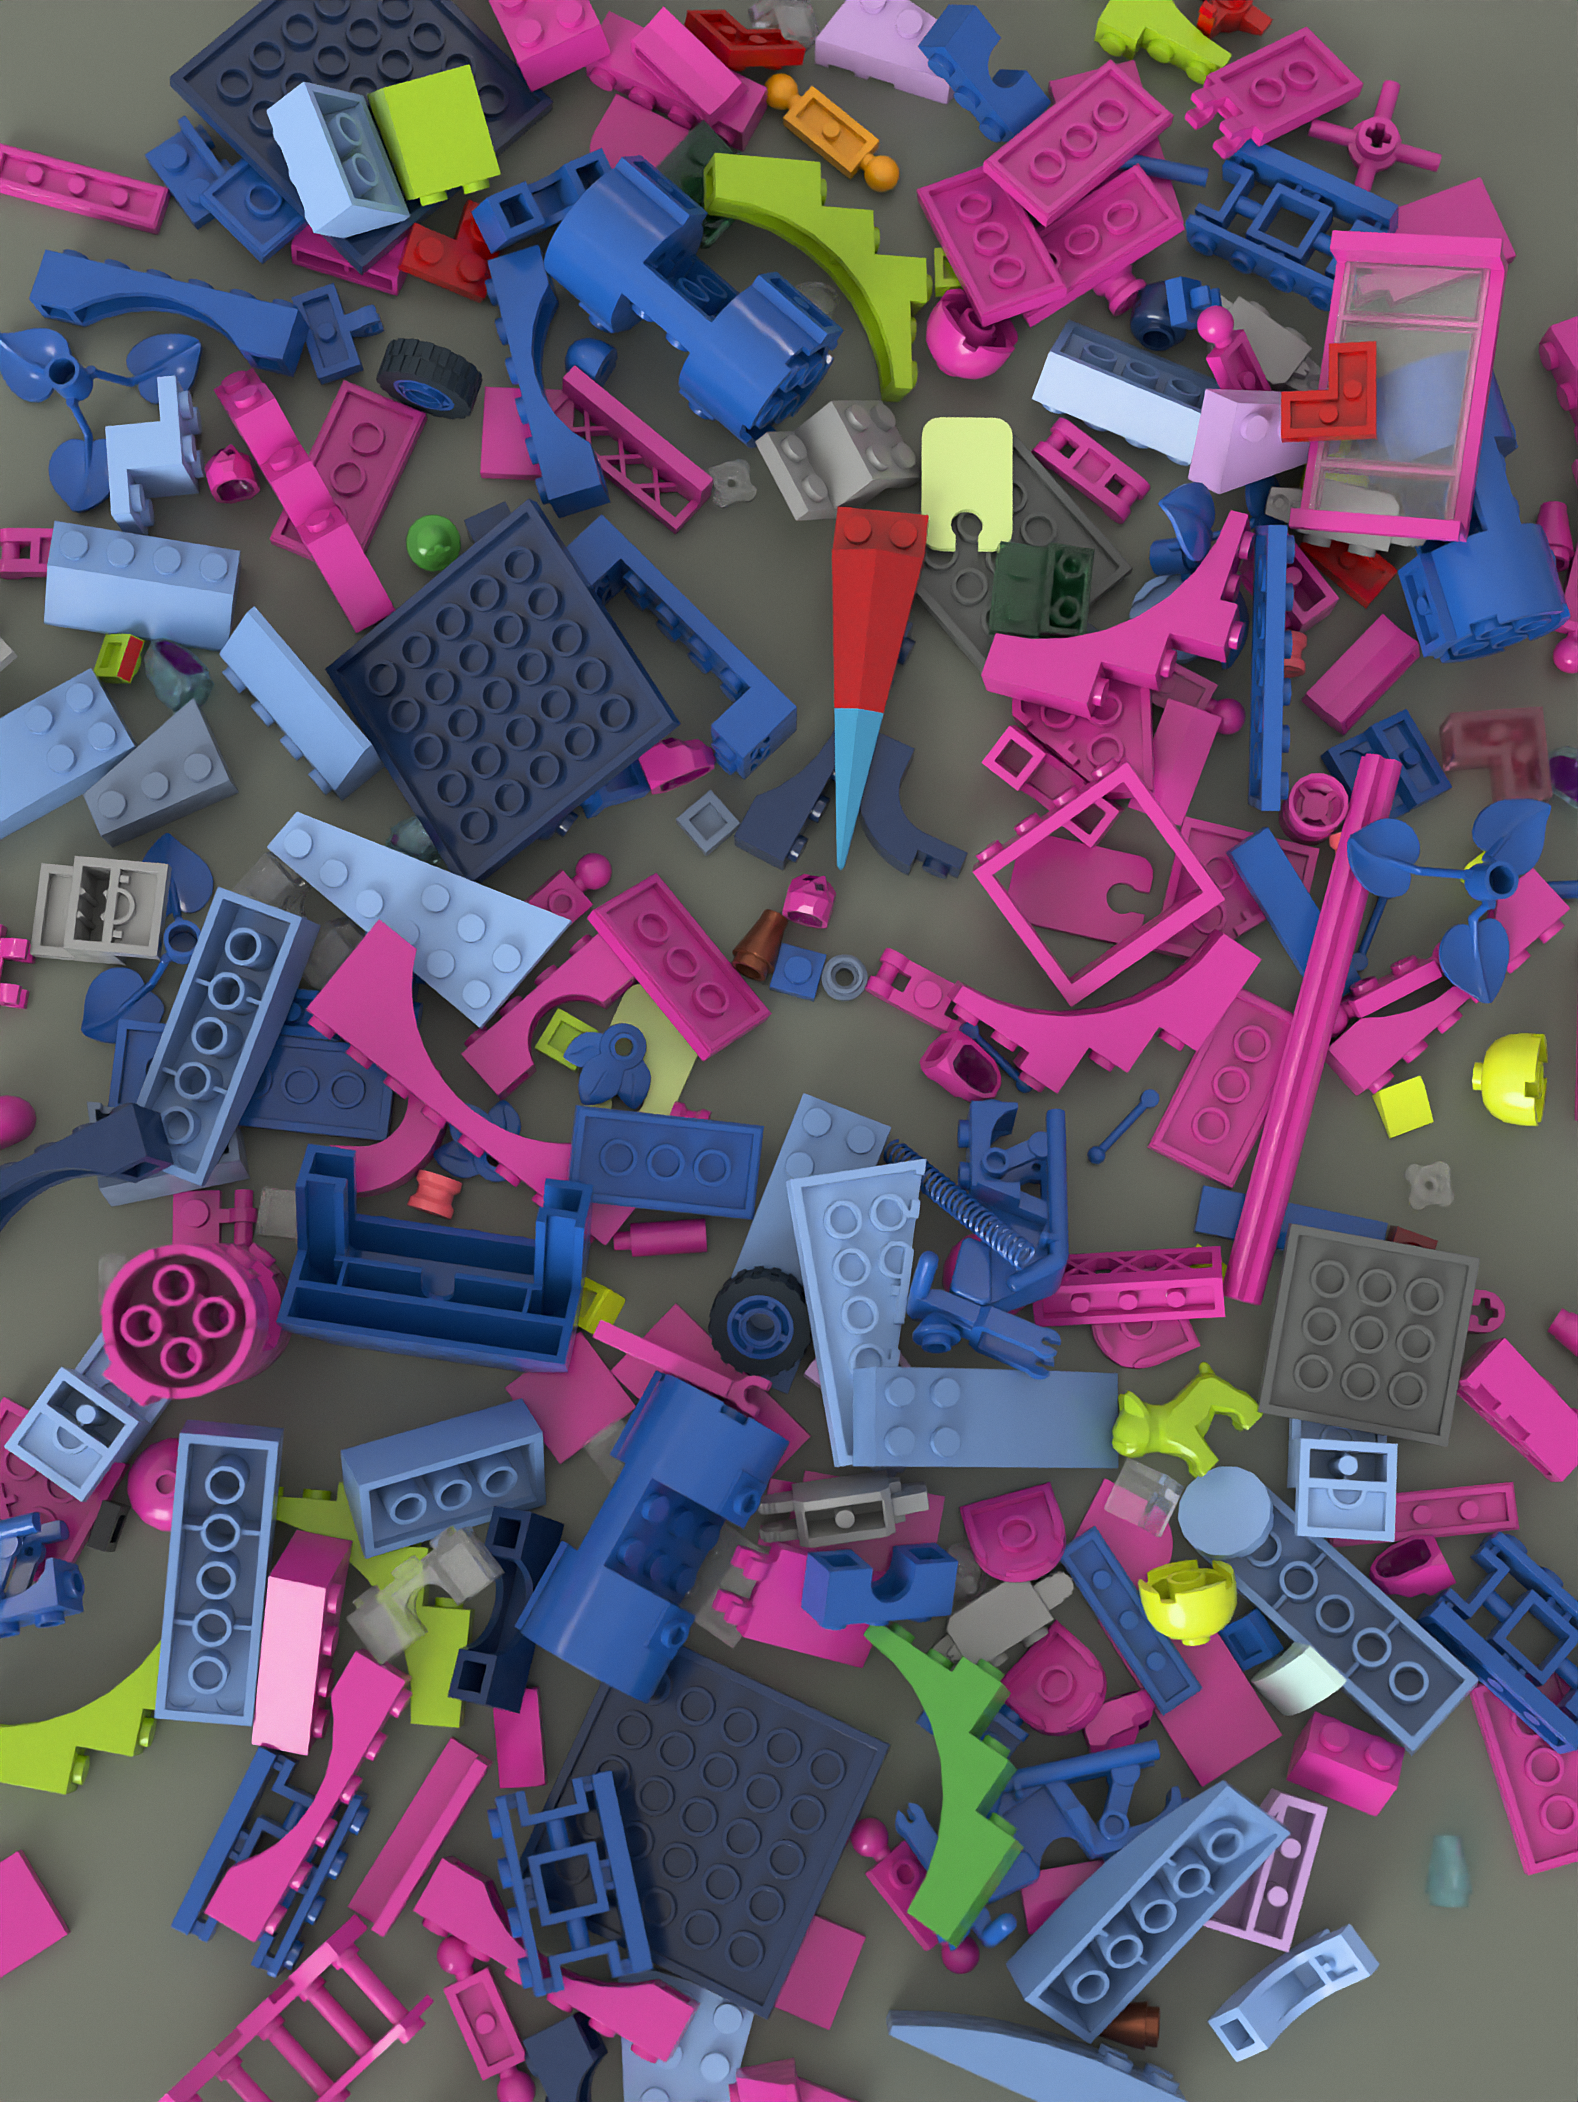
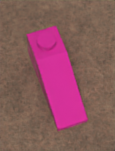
[728,2058,802,2102]

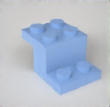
[105,375,205,536]
[4,1332,173,1502]
[1287,1418,1398,1542]

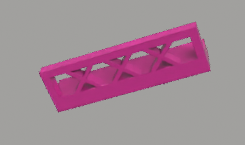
[550,365,713,535]
[1033,1246,1225,1327]
[348,1737,493,1937]

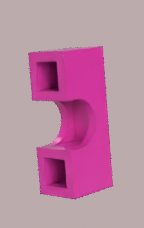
[981,725,1125,848]

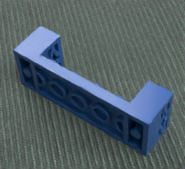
[566,514,797,780]

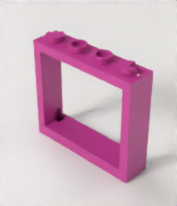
[973,757,1226,1007]

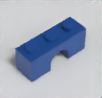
[918,5,1051,143]
[471,148,612,254]
[801,1543,958,1630]

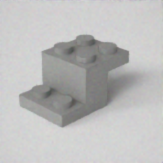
[755,400,921,521]
[30,856,172,965]

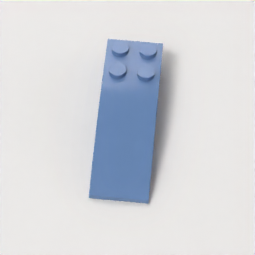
[0,668,138,840]
[136,887,321,1187]
[709,1093,891,1394]
[853,1367,1119,1468]
[154,1419,284,1726]
[1195,1486,1479,1756]
[1005,1780,1291,2044]
[886,2010,1188,2102]

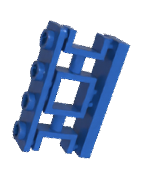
[1185,138,1399,311]
[1415,1531,1578,1754]
[170,1746,371,1978]
[487,1770,653,1997]

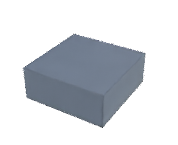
[676,790,741,856]

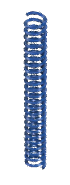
[883,1139,1035,1271]

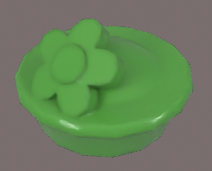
[406,514,461,571]

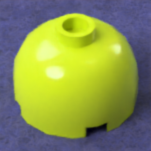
[1472,1033,1548,1126]
[1138,1559,1237,1646]

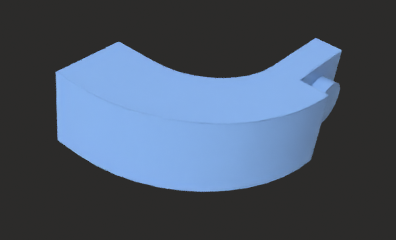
[1207,1924,1380,2062]

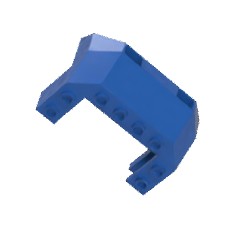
[276,1144,594,1373]

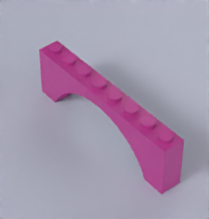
[306,919,636,1246]

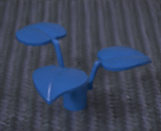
[0,328,202,513]
[1149,475,1285,670]
[1347,798,1552,1003]
[81,833,298,1044]

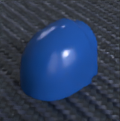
[565,338,618,388]

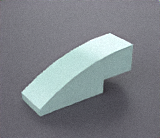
[1249,1642,1347,1716]

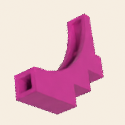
[213,368,395,633]
[981,510,1256,719]
[947,928,1262,1094]

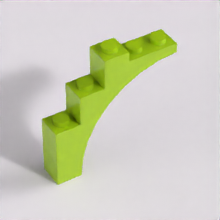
[1094,0,1232,84]
[704,153,933,402]
[276,1482,475,1728]
[0,1641,161,1795]

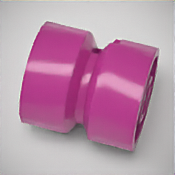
[1279,773,1349,845]

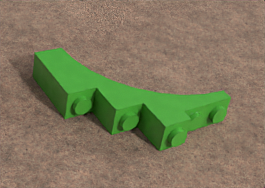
[863,1621,1024,1948]

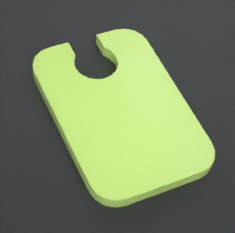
[921,417,1013,552]
[584,984,698,1115]

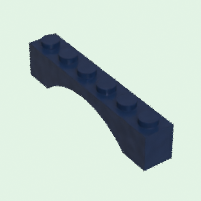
[734,621,916,871]
[0,1103,174,1232]

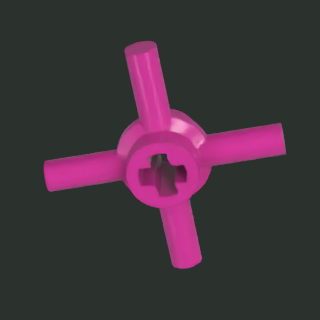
[1307,80,1442,192]

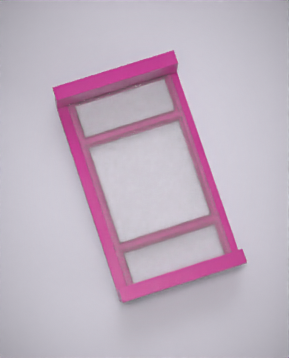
[1288,230,1508,542]

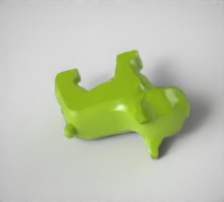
[1111,1362,1263,1478]

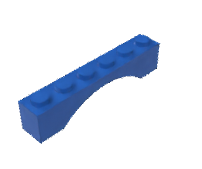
[485,244,611,518]
[29,249,310,377]

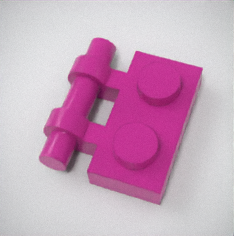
[172,1189,258,1247]

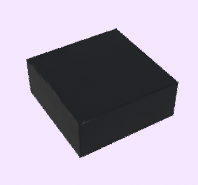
[87,1500,131,1552]

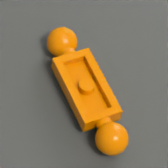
[764,73,900,192]

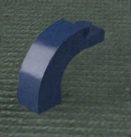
[858,732,968,879]

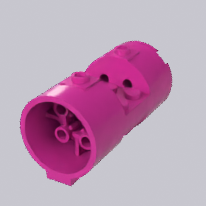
[100,1242,292,1406]

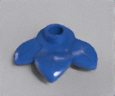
[563,1023,651,1109]
[433,1099,521,1182]

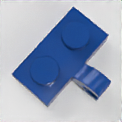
[291,283,384,385]

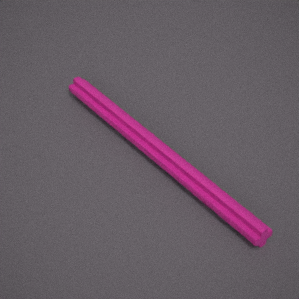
[1223,754,1403,1306]

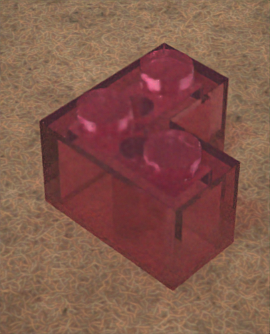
[1439,706,1553,803]

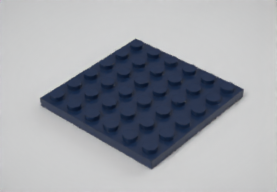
[170,0,554,275]
[325,499,681,884]
[506,1645,891,2020]

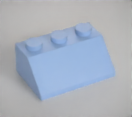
[266,82,410,238]

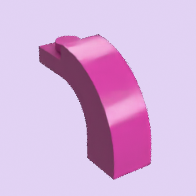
[329,1057,449,1197]

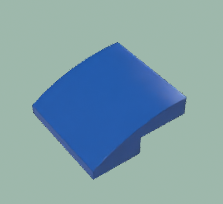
[1320,709,1452,819]

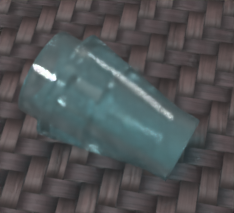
[1424,1835,1474,1907]

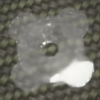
[707,459,757,508]
[1404,1161,1454,1210]

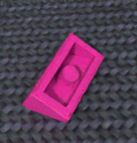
[493,1686,548,1788]

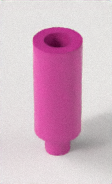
[613,1218,707,1257]

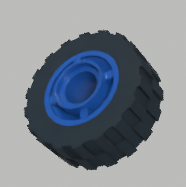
[376,338,483,419]
[708,1266,812,1377]

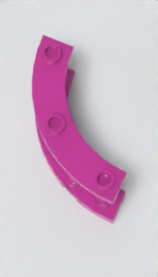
[158,1914,434,2102]

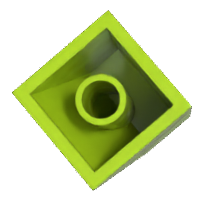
[367,64,501,206]

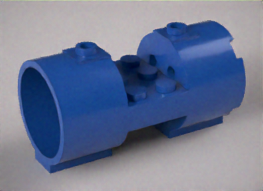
[544,155,844,448]
[1357,350,1571,663]
[514,1370,790,1703]

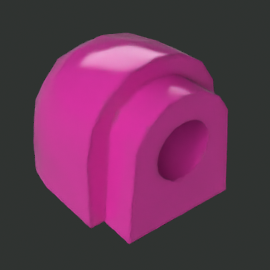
[0,1095,36,1150]

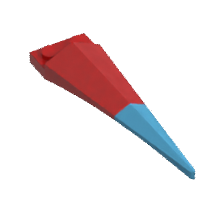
[832,506,929,871]

